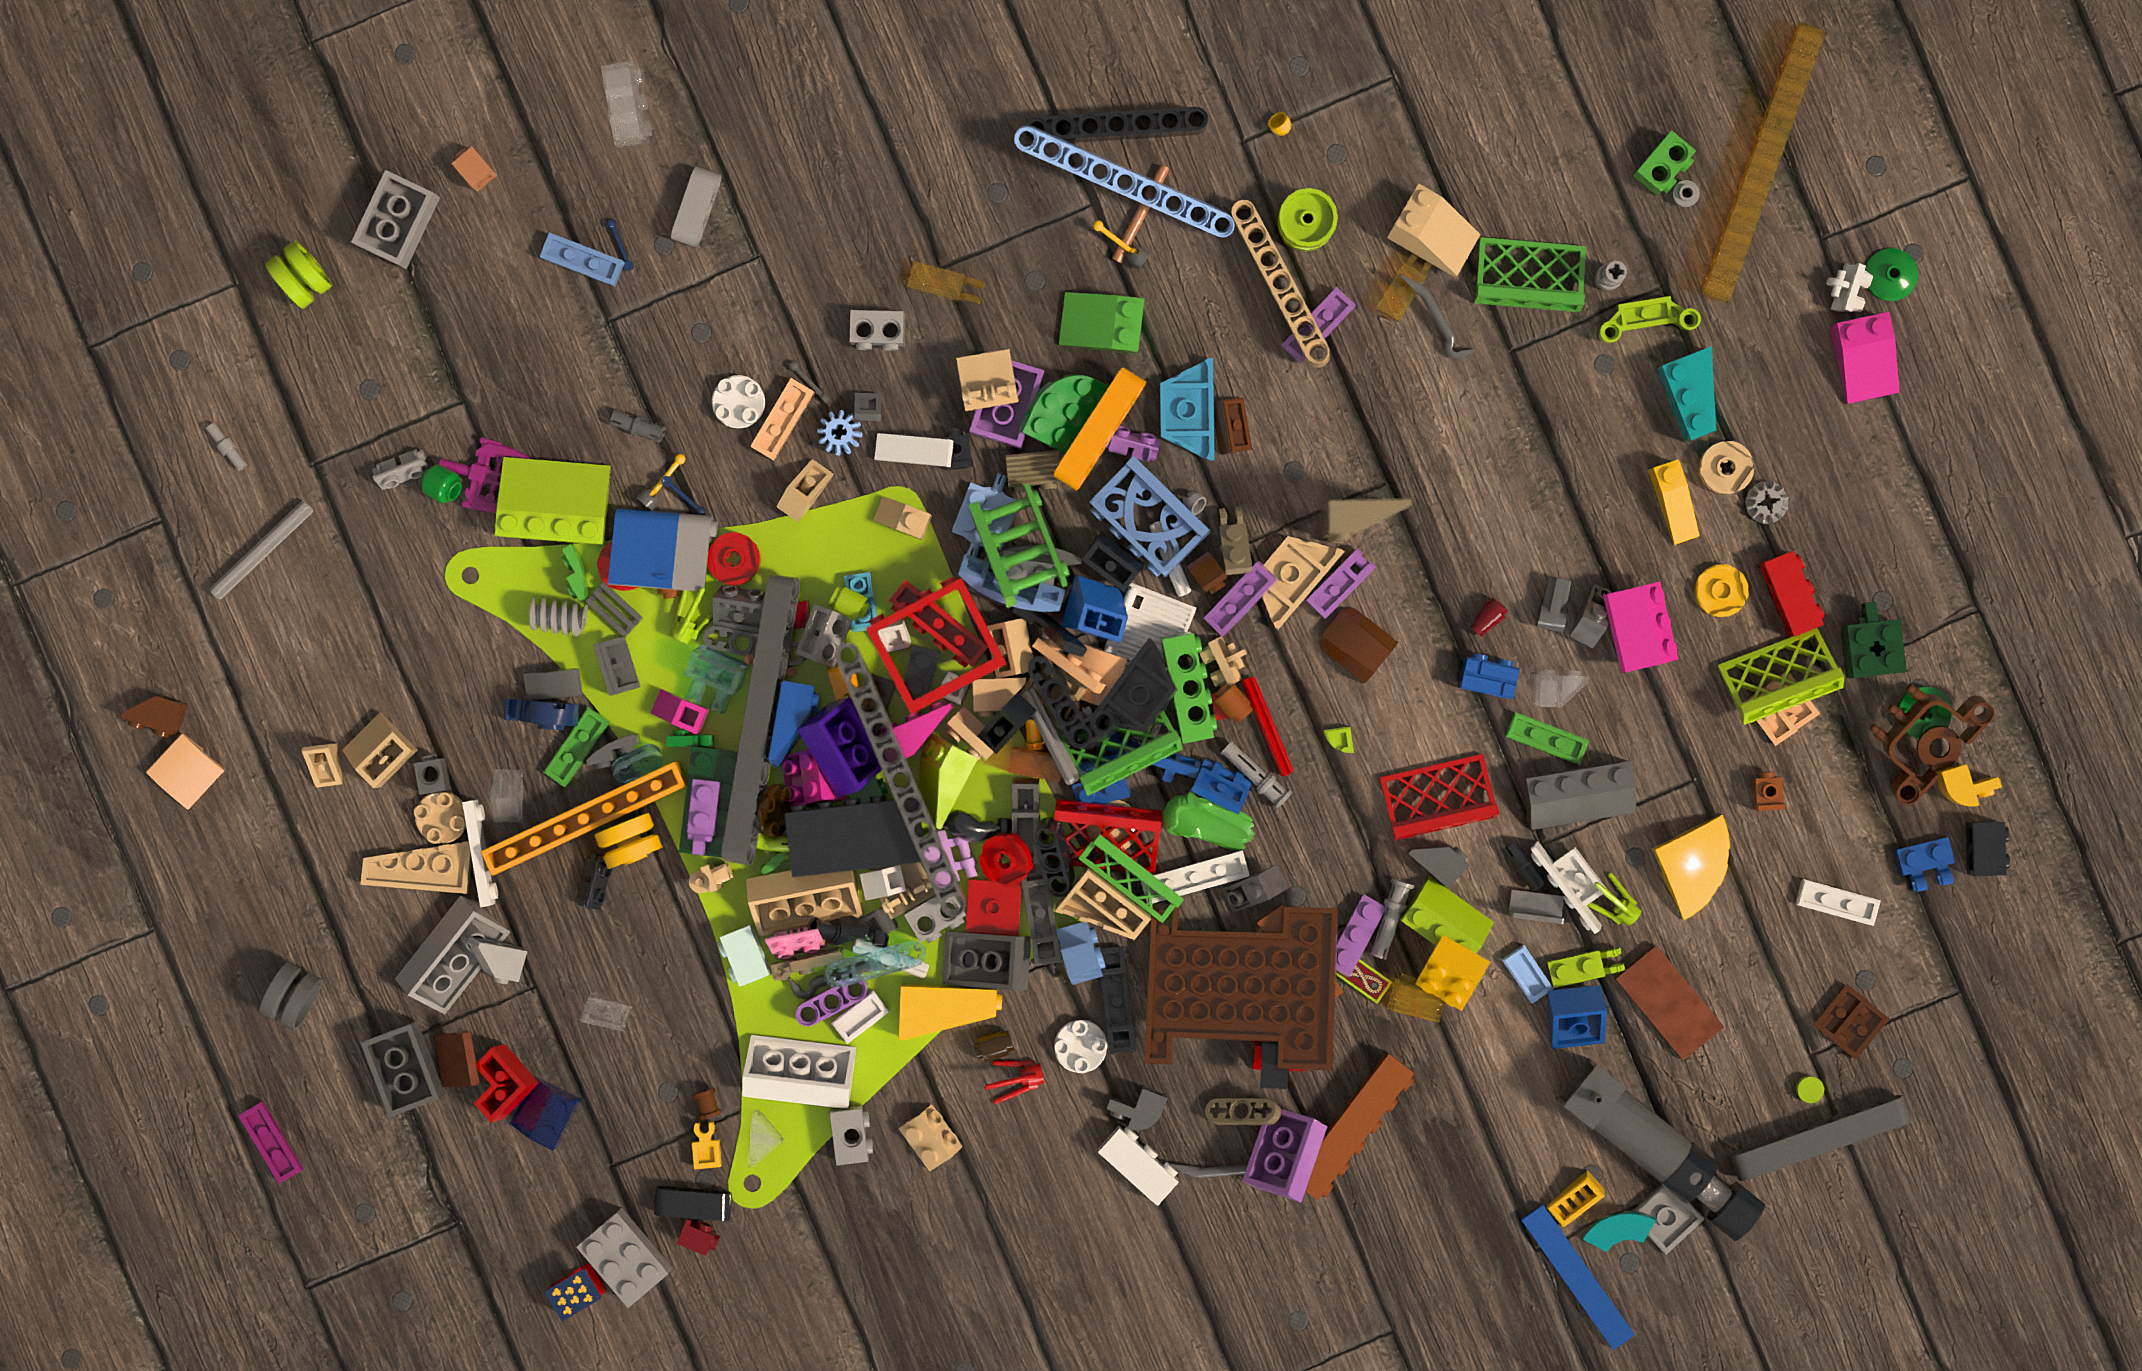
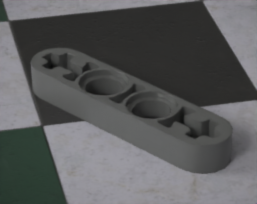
[704,626,805,665]

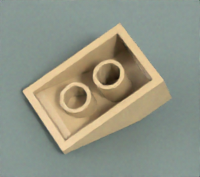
[1387,184,1480,278]

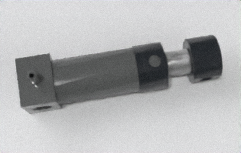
[1556,1058,1765,1241]

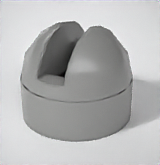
[1183,492,1206,515]

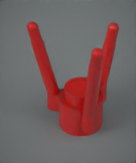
[984,1059,1044,1104]

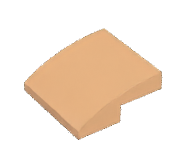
[1073,643,1127,706]
[1745,671,1820,746]
[146,732,224,809]

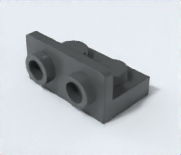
[713,585,765,633]

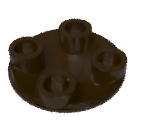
[758,784,792,838]

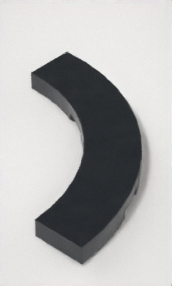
[959,576,1087,657]

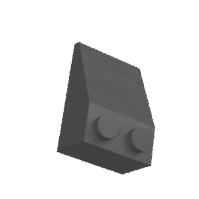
[943,931,1031,990]

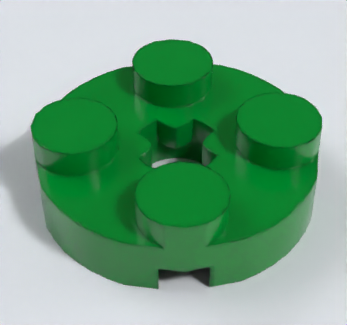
[1897,687,1953,739]

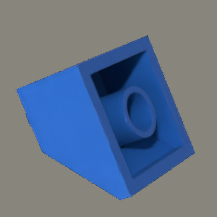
[1547,985,1607,1049]

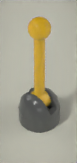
[1093,220,1151,270]
[636,454,685,511]

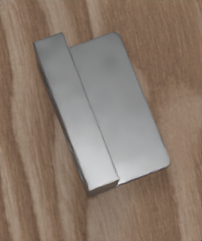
[1507,889,1564,924]

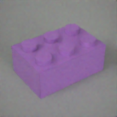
[970,360,1045,449]
[1242,1107,1327,1202]

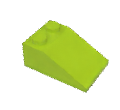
[919,733,978,830]

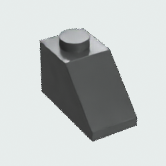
[1406,846,1470,889]

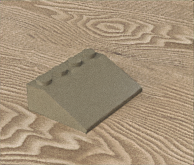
[1321,499,1412,543]

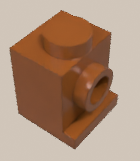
[1751,772,1785,811]

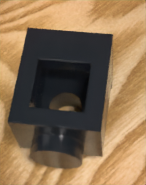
[942,430,973,471]

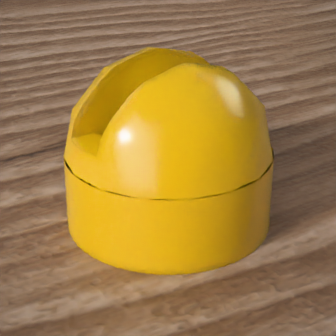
[1268,112,1291,136]

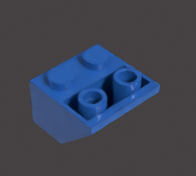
[1061,575,1128,643]

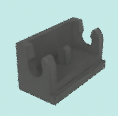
[593,637,641,696]

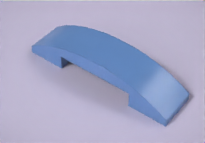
[958,554,1065,611]

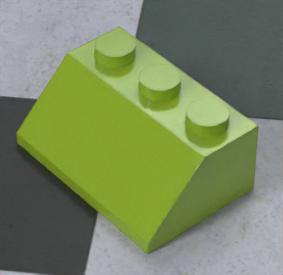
[1399,876,1494,954]

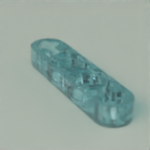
[825,940,926,988]

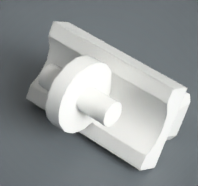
[1826,263,1873,312]

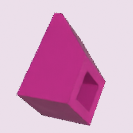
[651,689,710,734]

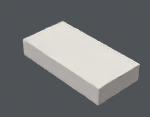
[831,990,890,1044]

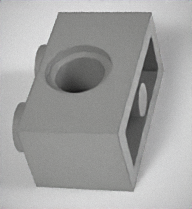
[830,1105,873,1166]

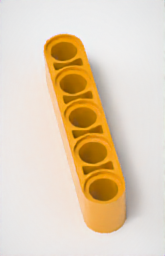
[1053,367,1146,491]

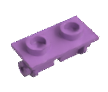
[1106,425,1161,462]

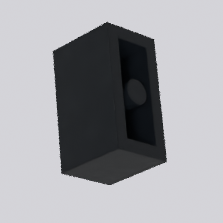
[1082,531,1144,592]
[899,645,941,700]
[977,692,1037,754]
[1965,821,2010,876]

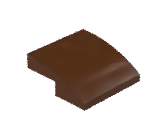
[1813,984,1890,1060]

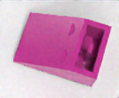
[877,701,954,762]

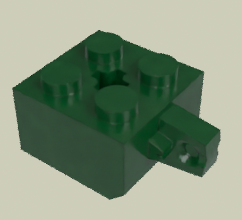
[1841,601,1907,678]

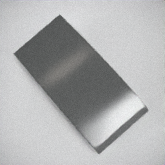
[523,668,583,700]
[586,734,641,769]

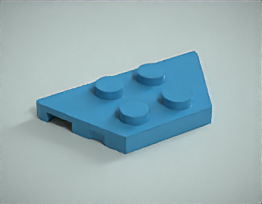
[1160,358,1214,461]

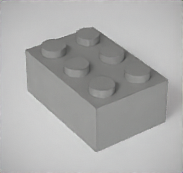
[351,170,440,269]
[576,1207,673,1308]

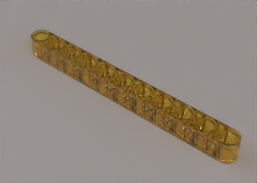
[1701,22,1825,303]

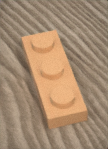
[750,378,815,460]
[1032,638,1107,694]

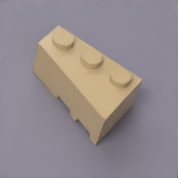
[1055,866,1151,940]

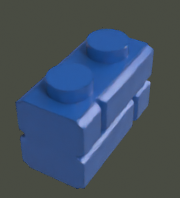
[1458,653,1520,699]

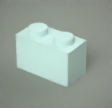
[718,924,772,987]

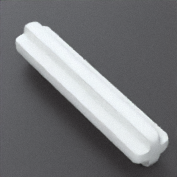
[1150,521,1191,597]
[852,940,929,979]

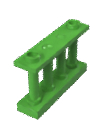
[969,483,1070,608]

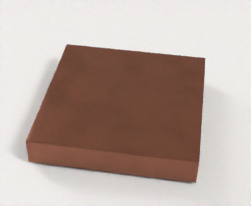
[434,1032,479,1087]

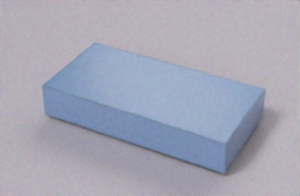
[1501,945,1554,1004]

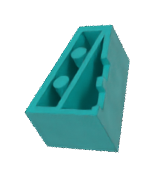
[1656,346,1716,443]

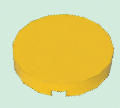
[1694,564,1749,617]

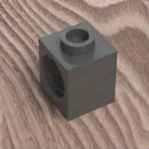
[414,754,451,795]

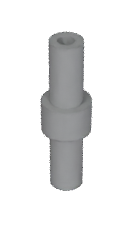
[206,423,247,471]

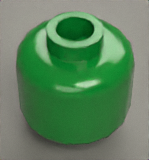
[420,464,462,503]

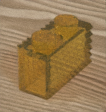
[1386,974,1445,1023]

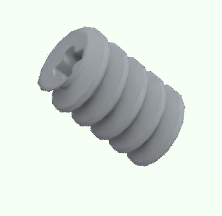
[529,596,588,637]

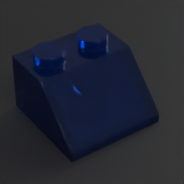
[510,1076,581,1151]

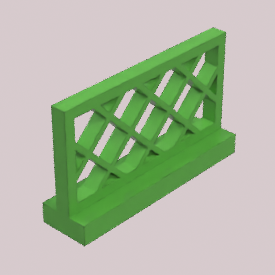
[1474,237,1586,312]
[1060,710,1183,796]

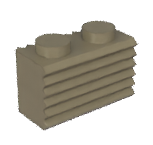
[1006,450,1062,493]

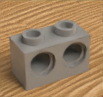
[850,310,905,351]
[795,604,852,668]
[904,895,967,943]

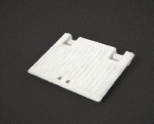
[1104,583,1196,671]

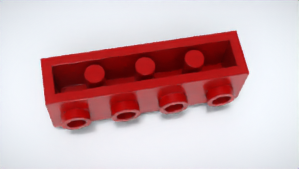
[889,580,989,668]

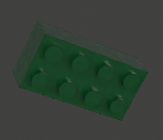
[679,746,738,858]

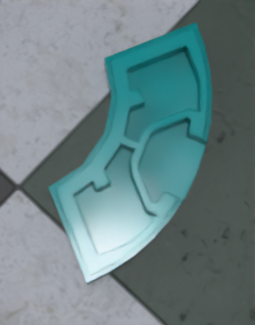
[1583,1211,1656,1252]

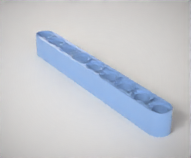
[1014,125,1235,237]

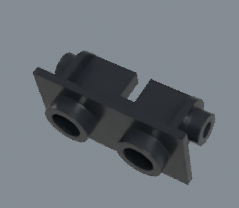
[576,853,613,909]

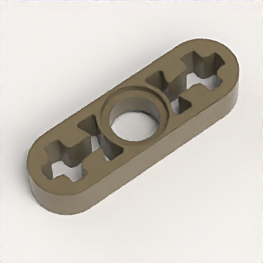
[1205,1098,1281,1125]

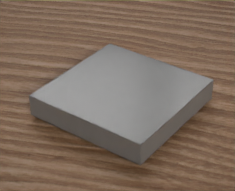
[1633,1185,1705,1255]

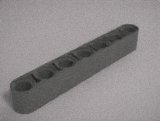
[1729,1095,1911,1181]

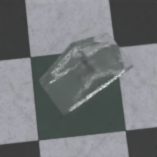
[490,769,523,823]
[579,992,632,1031]
[748,1110,784,1167]

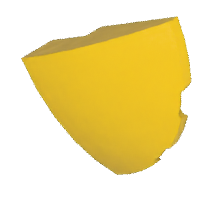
[1651,815,1730,920]

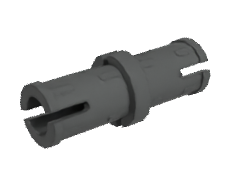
[610,409,666,443]

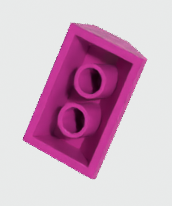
[1603,582,1678,673]

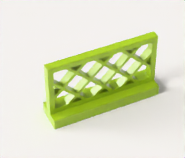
[1718,628,1845,725]

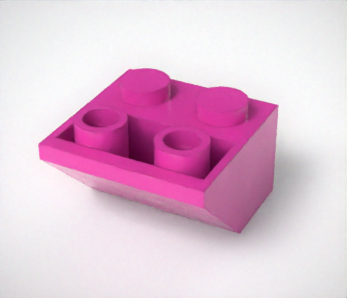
[782,749,846,808]

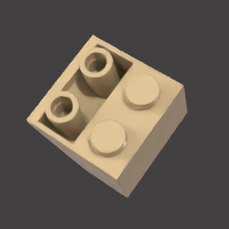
[342,712,418,788]

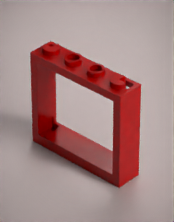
[866,576,1007,714]

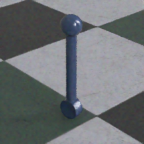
[606,219,634,271]
[661,476,706,515]

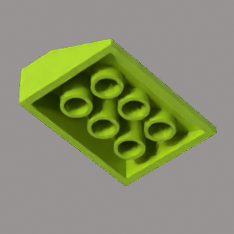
[495,457,611,545]

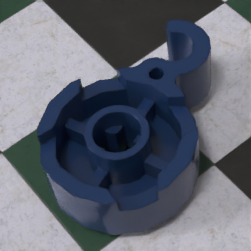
[503,699,579,730]

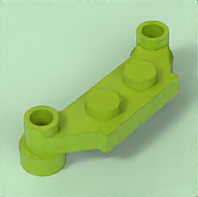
[1599,296,1701,344]

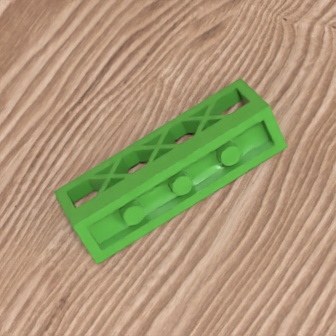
[1078,833,1184,923]

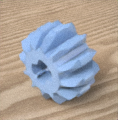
[817,410,863,456]

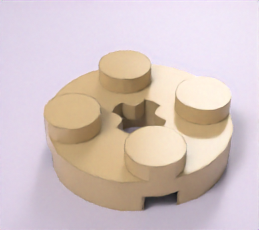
[1698,441,1754,494]

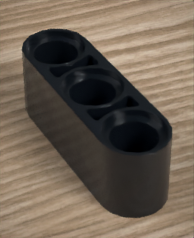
[1034,817,1075,898]
[654,1186,732,1221]

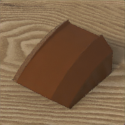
[1320,607,1398,683]

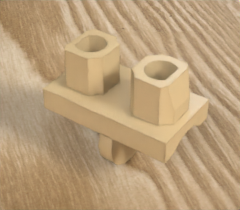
[1199,636,1247,687]
[689,862,734,893]

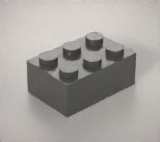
[361,1021,445,1118]

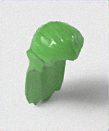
[1162,792,1254,851]

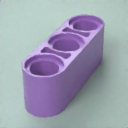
[796,975,868,1027]

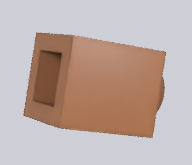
[451,146,497,192]

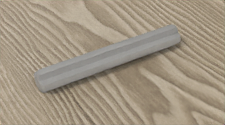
[1022,688,1080,785]

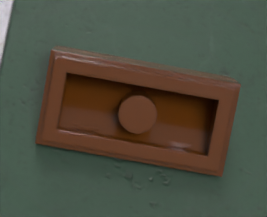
[1214,398,1252,455]

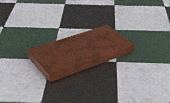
[1614,945,1724,1061]

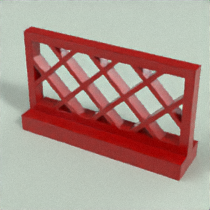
[1379,754,1499,841]
[1050,799,1162,875]

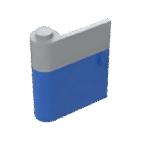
[608,508,718,592]

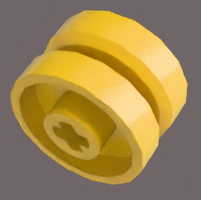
[594,813,663,869]

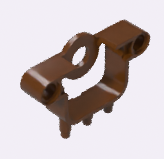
[1869,684,1995,805]

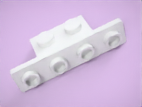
[1530,841,1607,934]

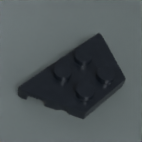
[1094,638,1178,733]

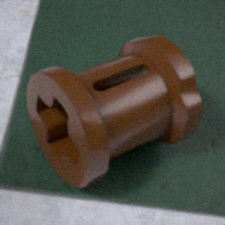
[692,1087,722,1120]

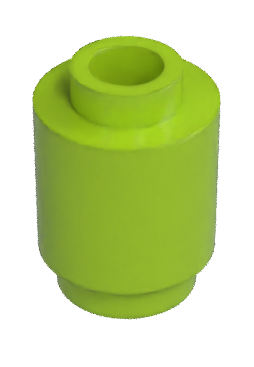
[829,586,871,622]

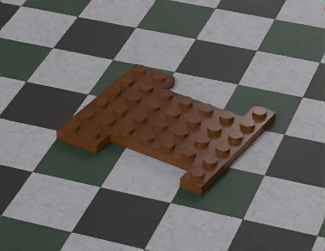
[1144,903,1338,1071]

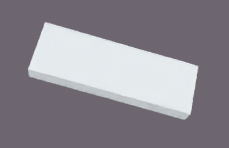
[874,433,953,467]
[1795,879,1881,926]

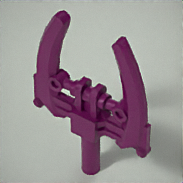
[439,437,532,513]

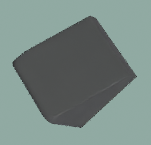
[860,906,898,942]

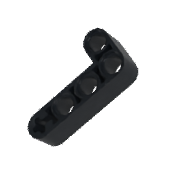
[1028,656,1120,750]

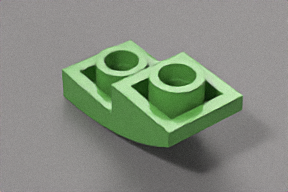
[562,544,588,601]

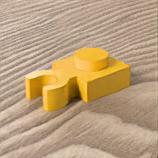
[692,1121,722,1169]

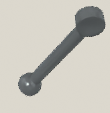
[788,361,830,404]

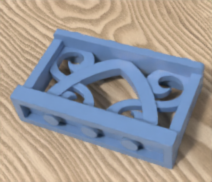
[1089,456,1210,578]

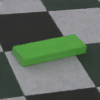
[543,707,611,787]
[1504,712,1589,765]

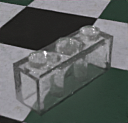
[601,61,652,149]

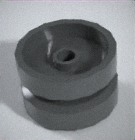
[259,962,323,1031]

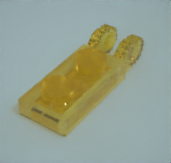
[1376,253,1432,322]
[907,261,985,304]

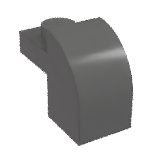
[1106,1085,1168,1130]

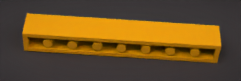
[481,761,688,876]

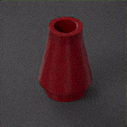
[1470,597,1509,637]

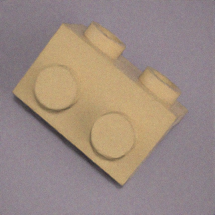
[946,707,993,762]
[899,1105,962,1171]

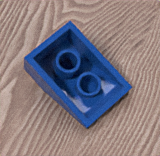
[768,681,821,768]

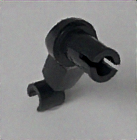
[942,810,1012,842]
[808,915,889,948]

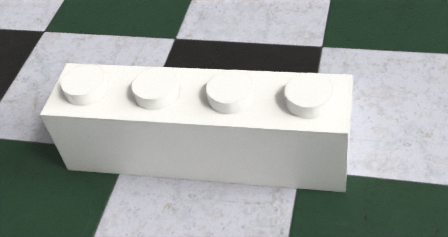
[742,1035,856,1109]

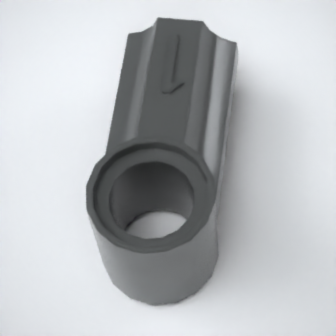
[1536,577,1571,632]

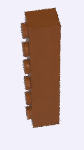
[1305,1051,1414,1201]

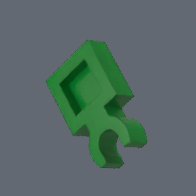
[666,730,714,747]

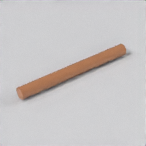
[1112,164,1170,264]

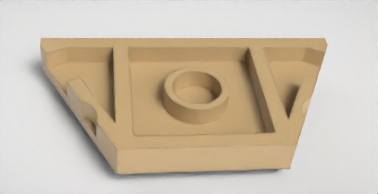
[1262,536,1344,630]

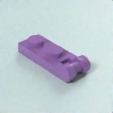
[1306,548,1377,619]

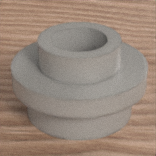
[1672,180,1700,207]

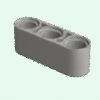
[671,166,722,248]

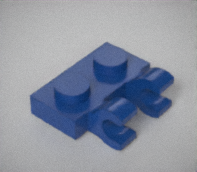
[1894,837,1955,892]

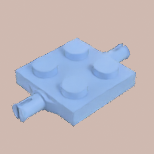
[952,473,1017,558]

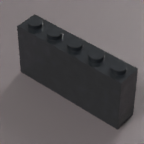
[785,795,923,878]

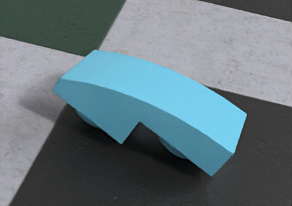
[844,572,877,632]

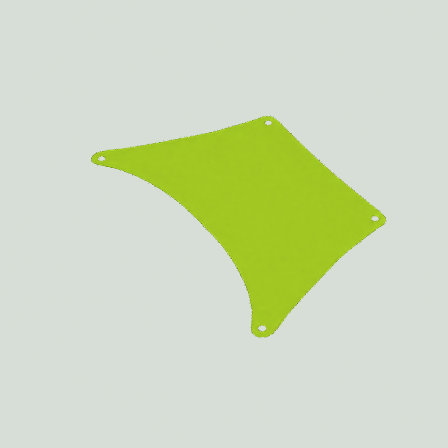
[445,486,1086,1209]

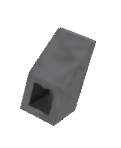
[1569,583,1612,648]
[1222,864,1288,913]

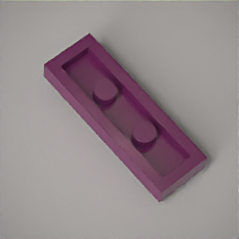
[238,1101,304,1184]

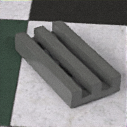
[585,582,643,637]

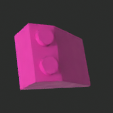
[1829,312,1899,404]

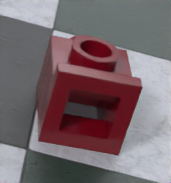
[676,1218,720,1256]

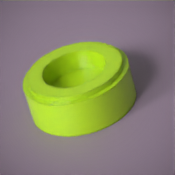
[1796,1076,1824,1103]

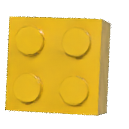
[1415,935,1490,1011]

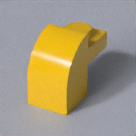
[1935,764,2002,806]

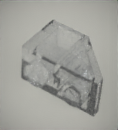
[1531,669,1590,708]

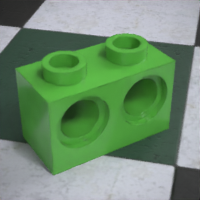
[1633,130,1696,196]

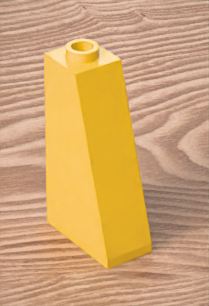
[899,984,1002,1040]

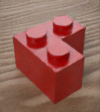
[474,1044,539,1123]

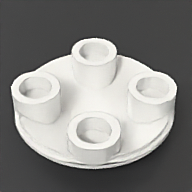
[712,375,765,428]
[1054,1020,1108,1074]

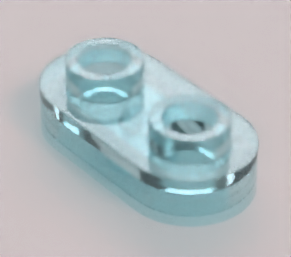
[611,744,663,784]

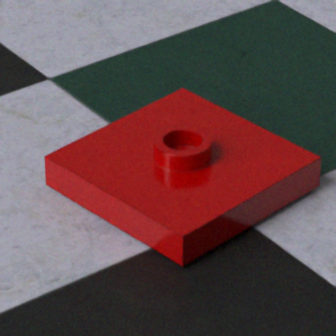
[966,879,1022,936]

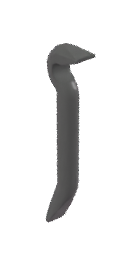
[1399,274,1475,359]
[788,962,896,999]
[1170,1163,1248,1178]

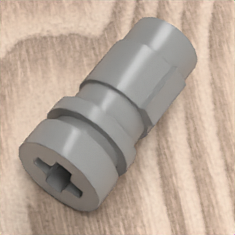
[1594,261,1627,292]

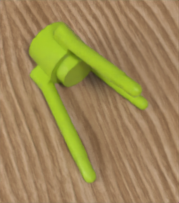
[670,587,713,644]
[1587,872,1642,926]

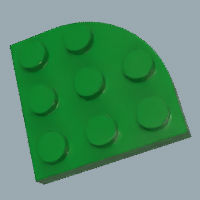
[1018,374,1109,454]

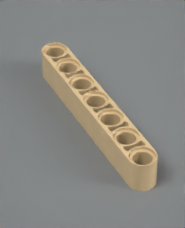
[1231,200,1330,368]

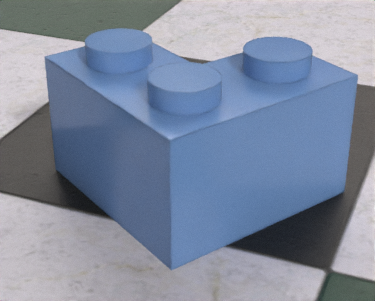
[1056,922,1106,985]

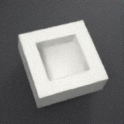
[878,619,912,652]

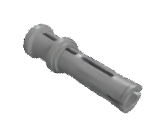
[1220,741,1293,810]
[1370,877,1414,959]

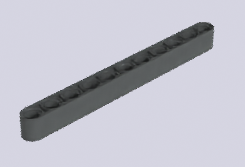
[722,575,800,865]
[835,642,966,917]

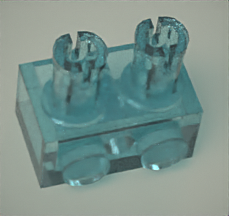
[684,644,750,714]

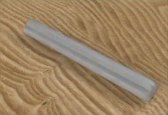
[210,501,313,600]

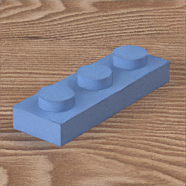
[540,232,625,287]

